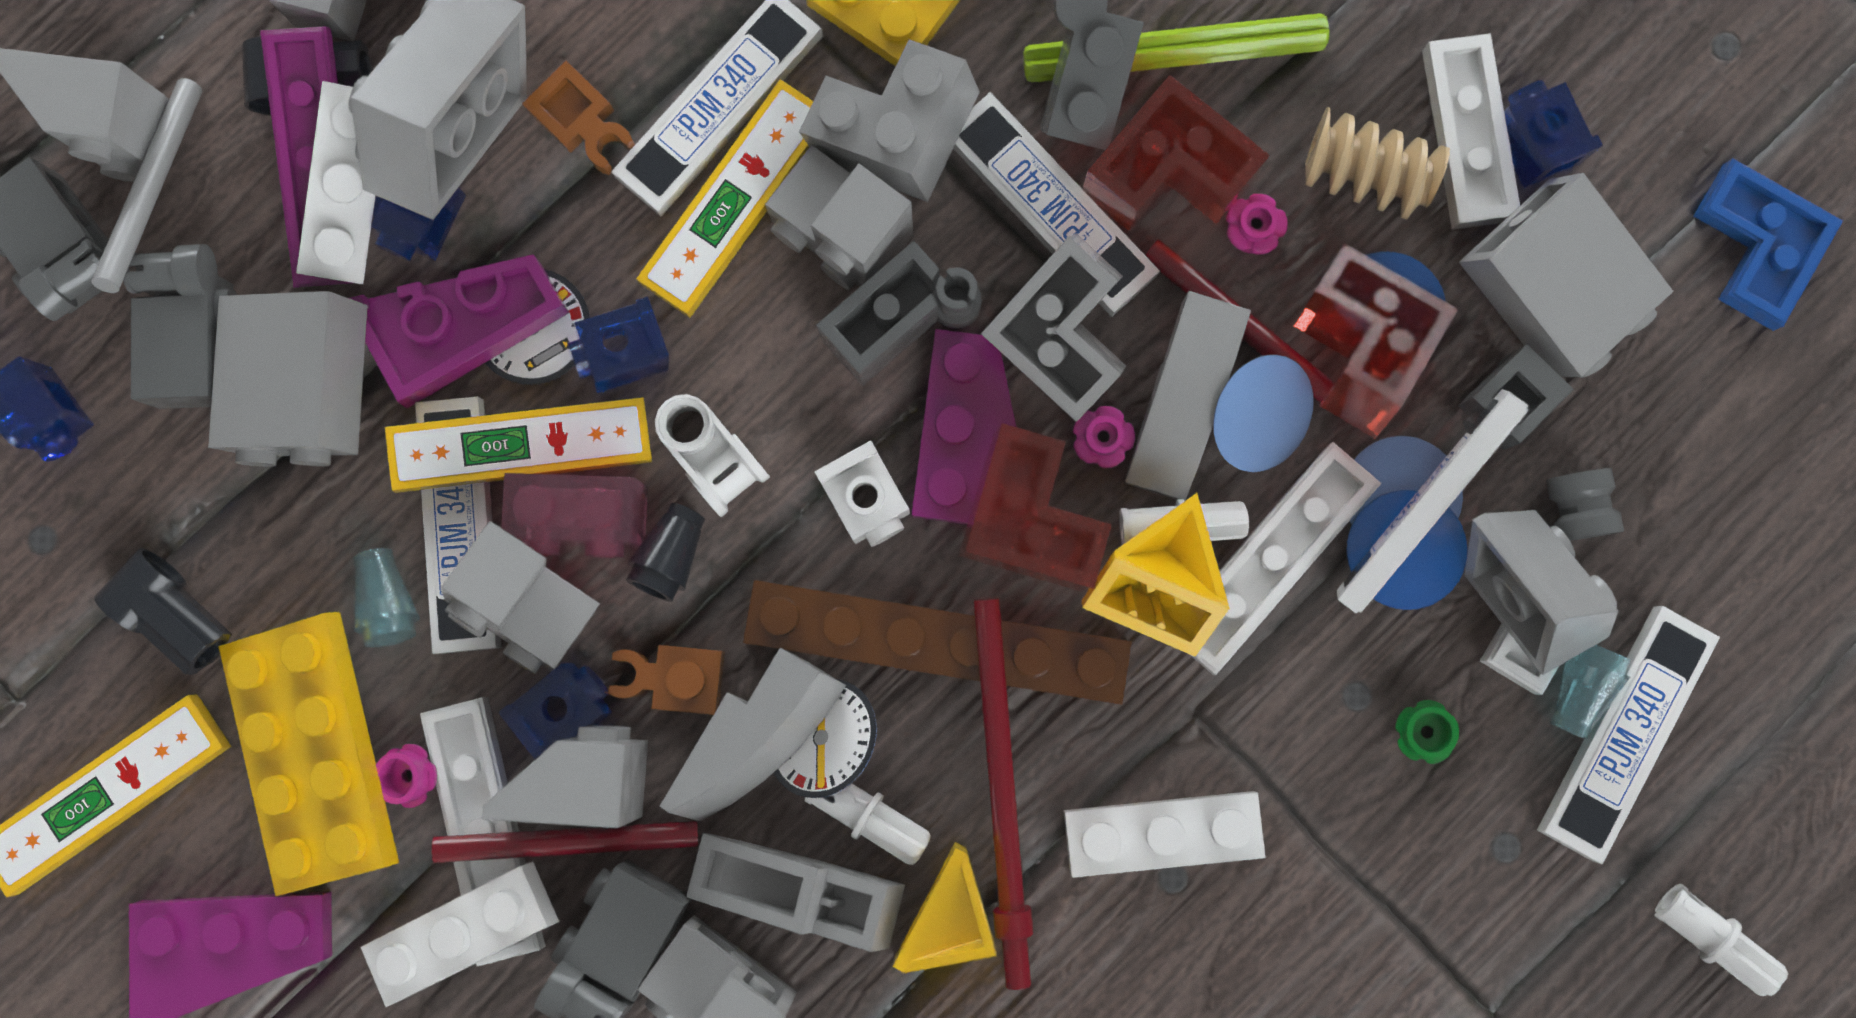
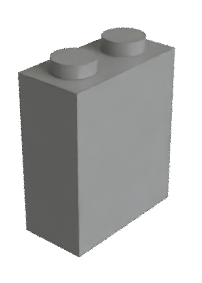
[1459,173,1674,378]
[208,291,367,467]

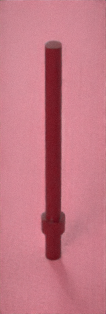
[973,598,1034,990]

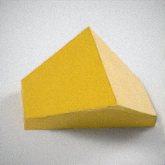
[1081,493,1230,657]
[893,842,997,973]

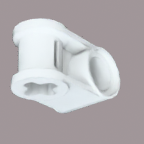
[655,394,770,517]

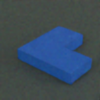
[1694,158,1843,331]

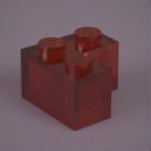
[1083,75,1270,231]
[1294,244,1458,439]
[959,423,1112,592]

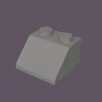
[0,48,169,182]
[1464,510,1618,675]
[482,725,648,828]

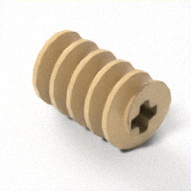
[1305,107,1450,220]

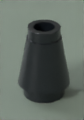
[626,503,705,602]

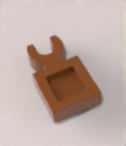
[522,61,635,175]
[608,645,725,715]

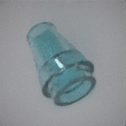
[353,548,420,647]
[1550,645,1631,739]

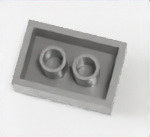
[349,0,527,220]

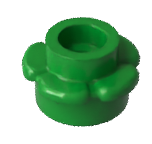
[1395,700,1459,764]

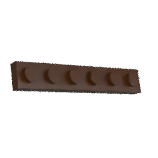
[743,580,1132,705]

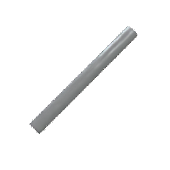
[91,78,202,293]

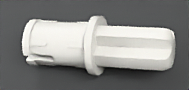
[1119,499,1249,545]
[805,783,931,865]
[1654,884,1788,996]

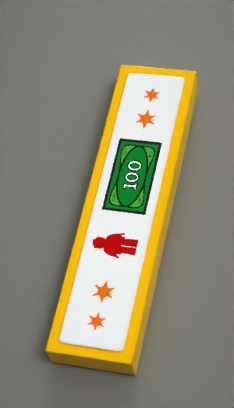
[636,79,813,318]
[385,397,652,493]
[0,695,232,898]

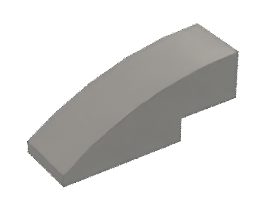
[1124,291,1251,501]
[660,648,846,821]
[686,833,905,952]

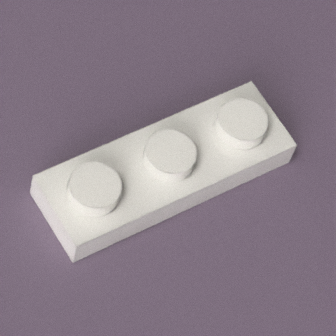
[1422,33,1520,230]
[296,81,376,284]
[1063,791,1266,878]
[361,862,559,1007]

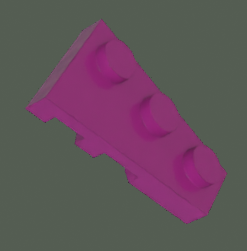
[349,254,569,408]
[912,329,1038,533]
[129,892,332,1018]

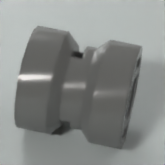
[1546,468,1625,541]

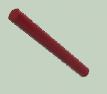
[1145,239,1353,417]
[432,821,698,863]

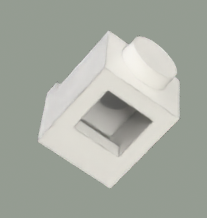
[815,440,910,547]

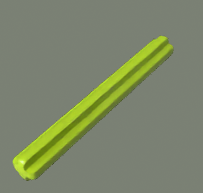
[1023,13,1329,82]

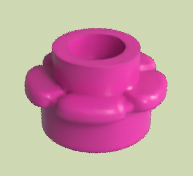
[1226,193,1288,255]
[1073,406,1135,468]
[376,744,437,808]

